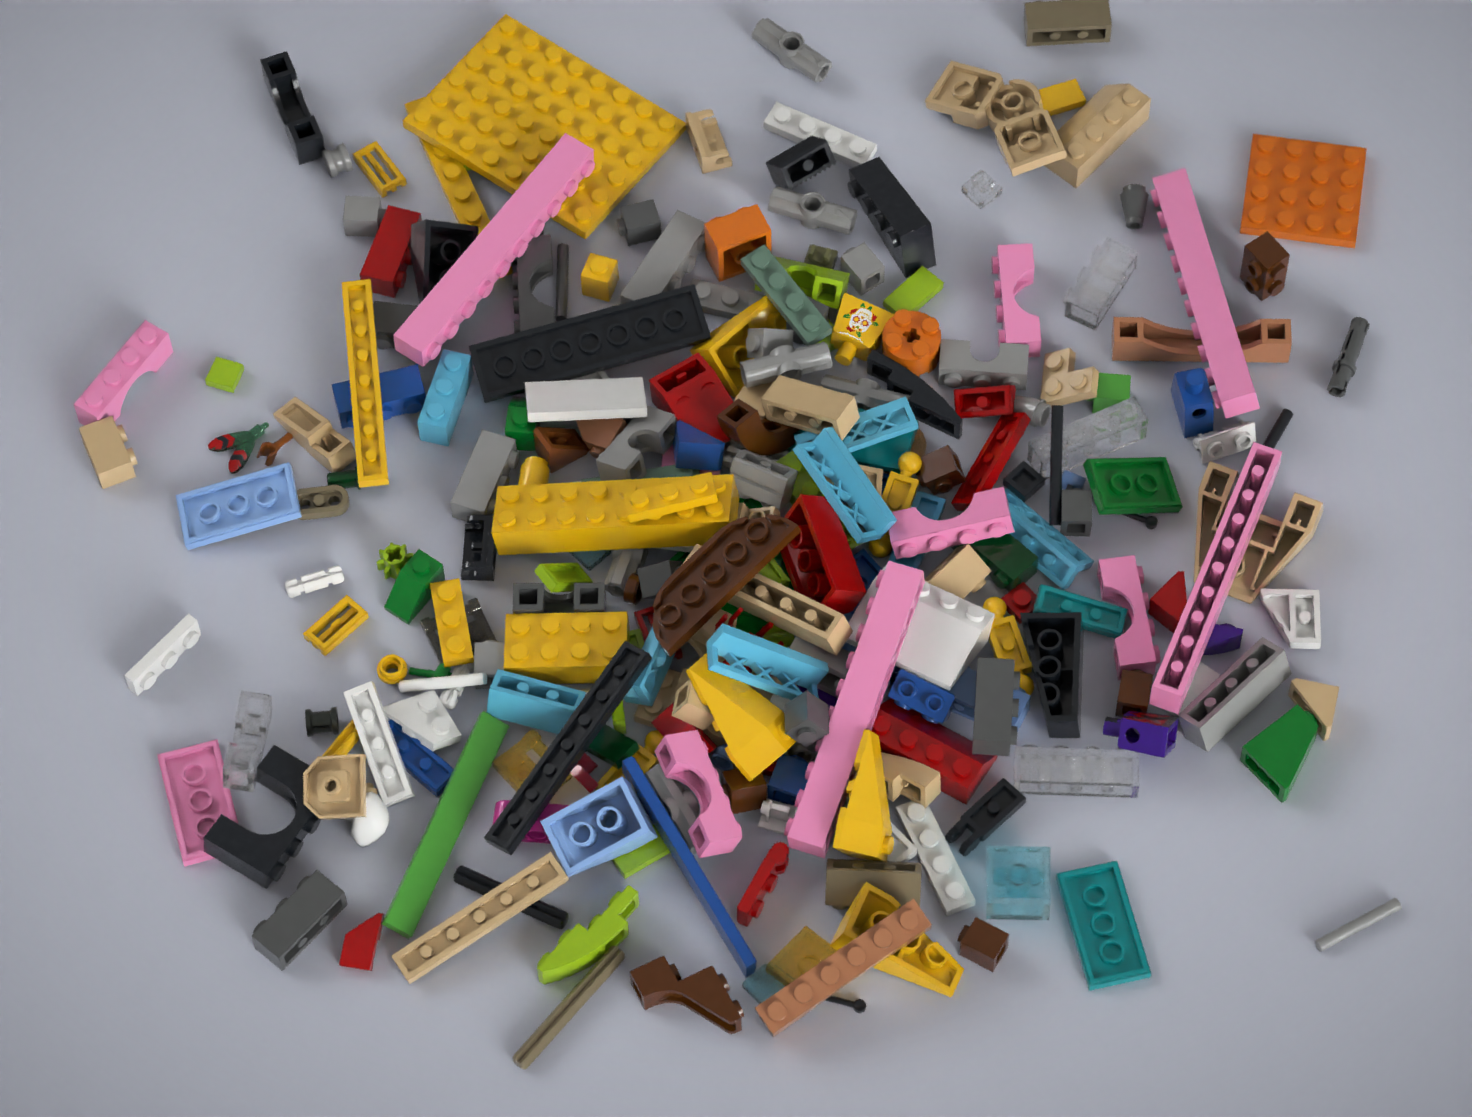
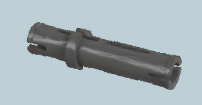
[1327,317,1370,397]

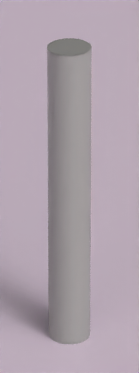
[1315,898,1402,952]

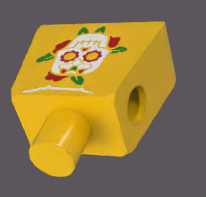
[830,293,894,366]

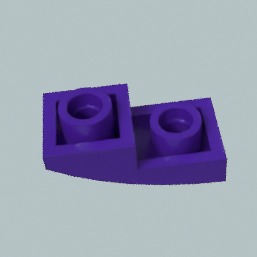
[1203,624,1243,655]

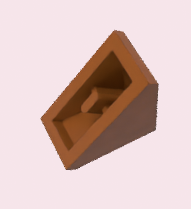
[533,427,590,474]

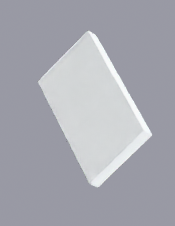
[525,377,647,422]

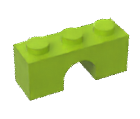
[754,256,850,309]

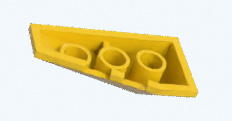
[830,882,964,997]

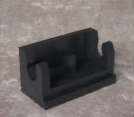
[461,514,497,581]

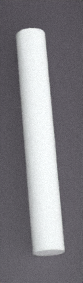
[399,672,487,693]

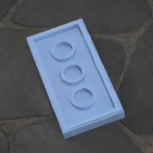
[176,462,302,550]

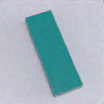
[1033,584,1128,639]

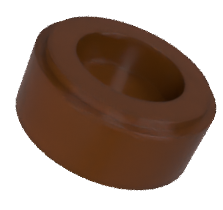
[623,573,643,605]

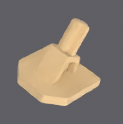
[303,754,378,820]

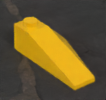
[690,296,786,398]
[686,653,797,782]
[833,729,894,861]

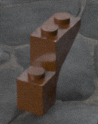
[630,955,744,1034]

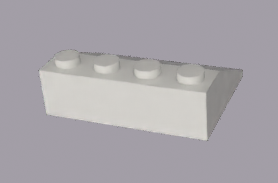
[846,564,995,691]

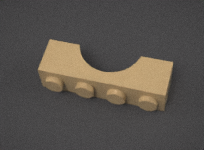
[672,609,738,730]

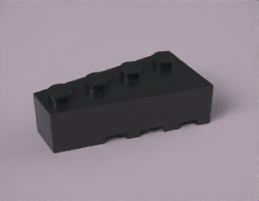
[847,157,936,278]
[1020,612,1084,738]

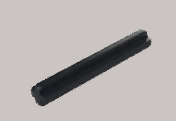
[453,865,569,929]

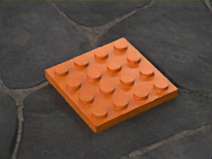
[1240,134,1367,248]

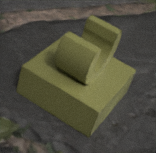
[804,244,838,269]

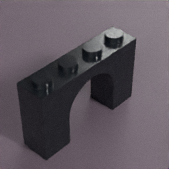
[204,745,321,889]

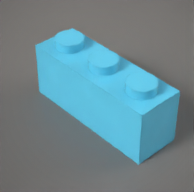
[417,349,474,447]
[486,669,586,734]

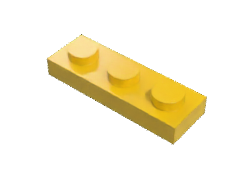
[623,472,718,523]
[430,578,474,668]

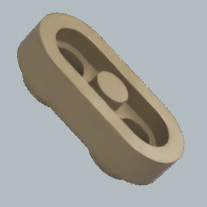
[297,485,350,520]

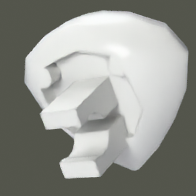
[341,792,390,847]

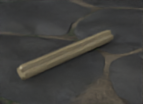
[513,945,625,1070]

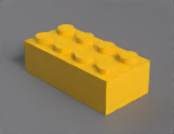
[504,611,630,684]

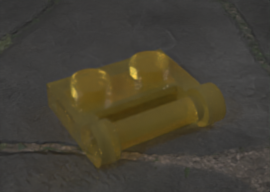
[493,729,573,792]

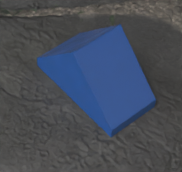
[673,420,725,471]

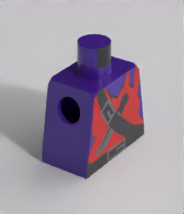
[1103,711,1179,758]

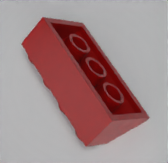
[780,494,867,614]
[871,698,998,805]

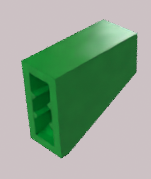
[1240,704,1319,803]

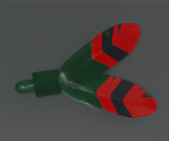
[208,422,269,474]

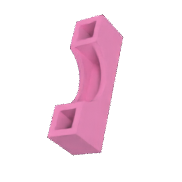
[992,243,1041,357]
[74,320,173,426]
[889,486,1014,559]
[1097,555,1160,680]
[655,730,743,858]

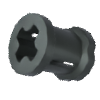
[305,707,339,737]

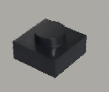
[1003,461,1045,503]

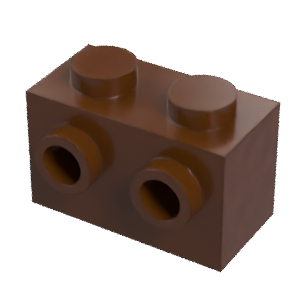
[1240,231,1290,301]

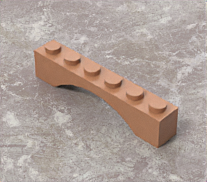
[1111,317,1292,363]
[755,898,932,1037]

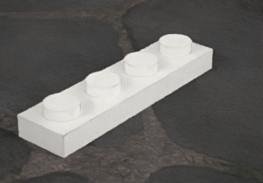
[763,102,877,167]
[343,681,415,807]
[895,801,976,917]

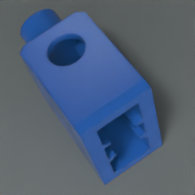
[1171,368,1214,438]

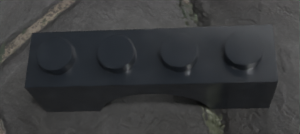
[260,51,325,165]

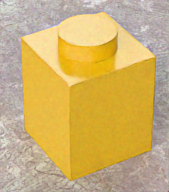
[580,253,619,302]

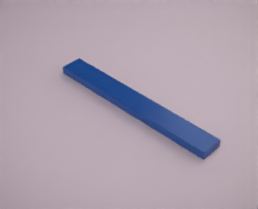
[622,756,757,978]

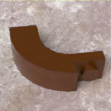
[717,398,799,456]

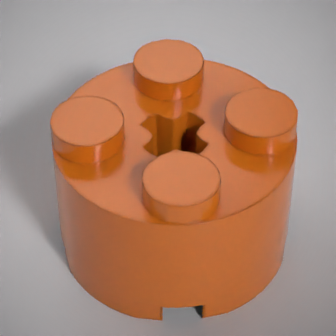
[882,309,941,377]

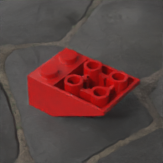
[649,353,733,443]

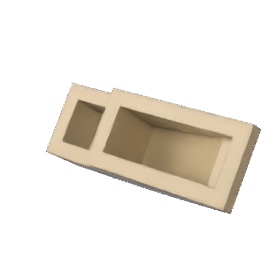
[273,397,356,473]
[854,753,941,808]

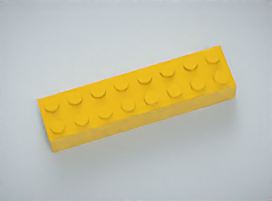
[491,474,739,555]

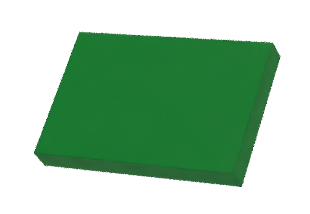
[1083,457,1183,515]

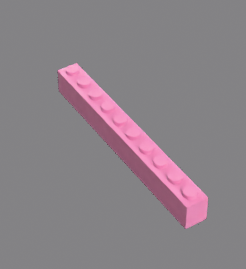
[393,133,595,367]
[1150,168,1260,419]
[1149,442,1282,714]
[784,561,925,858]

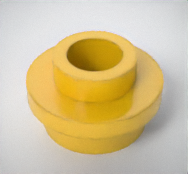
[377,654,408,684]

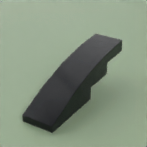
[867,350,963,440]

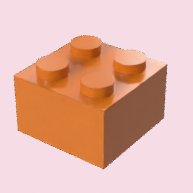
[704,204,772,282]

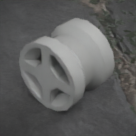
[321,143,353,178]

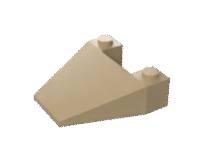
[1194,461,1324,604]

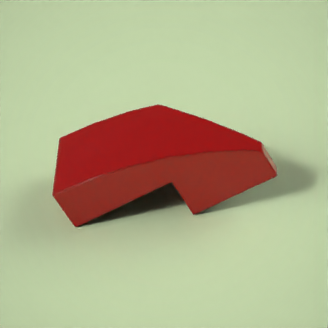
[570,753,599,793]
[339,913,385,971]

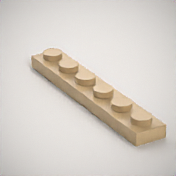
[391,852,569,984]

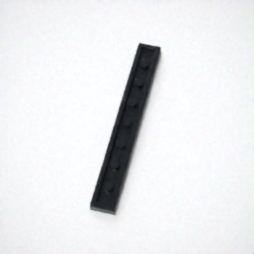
[484,641,652,855]

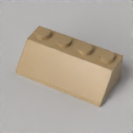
[1044,83,1151,188]

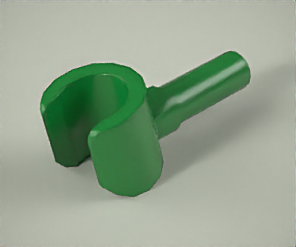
[409,663,452,678]

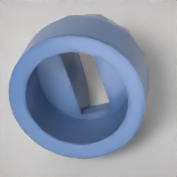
[1062,469,1086,490]
[711,744,735,771]

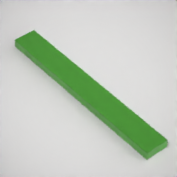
[381,711,509,939]

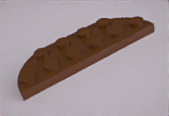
[652,514,801,657]

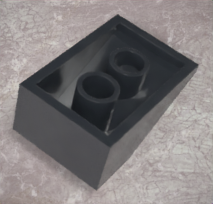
[410,219,479,312]

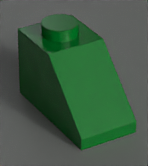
[505,397,540,451]
[384,549,445,625]

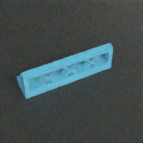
[794,396,919,461]
[793,427,897,544]
[1005,488,1095,590]
[706,623,829,700]
[623,627,676,707]

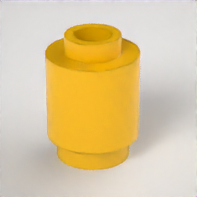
[518,456,550,485]

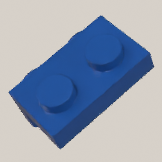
[888,669,956,724]

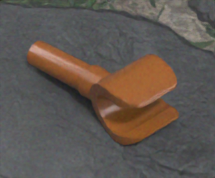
[256,433,293,466]

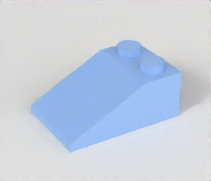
[540,776,658,877]

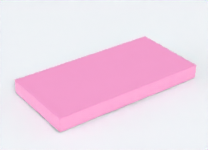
[157,739,238,867]

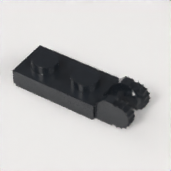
[945,778,1026,856]

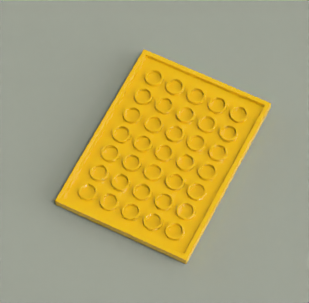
[403,14,686,240]

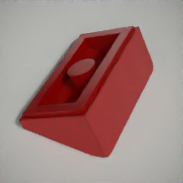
[954,385,1016,418]

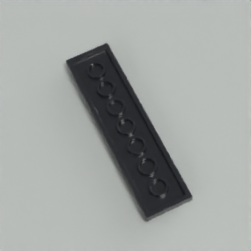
[469,284,711,403]

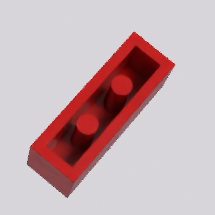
[360,205,422,298]

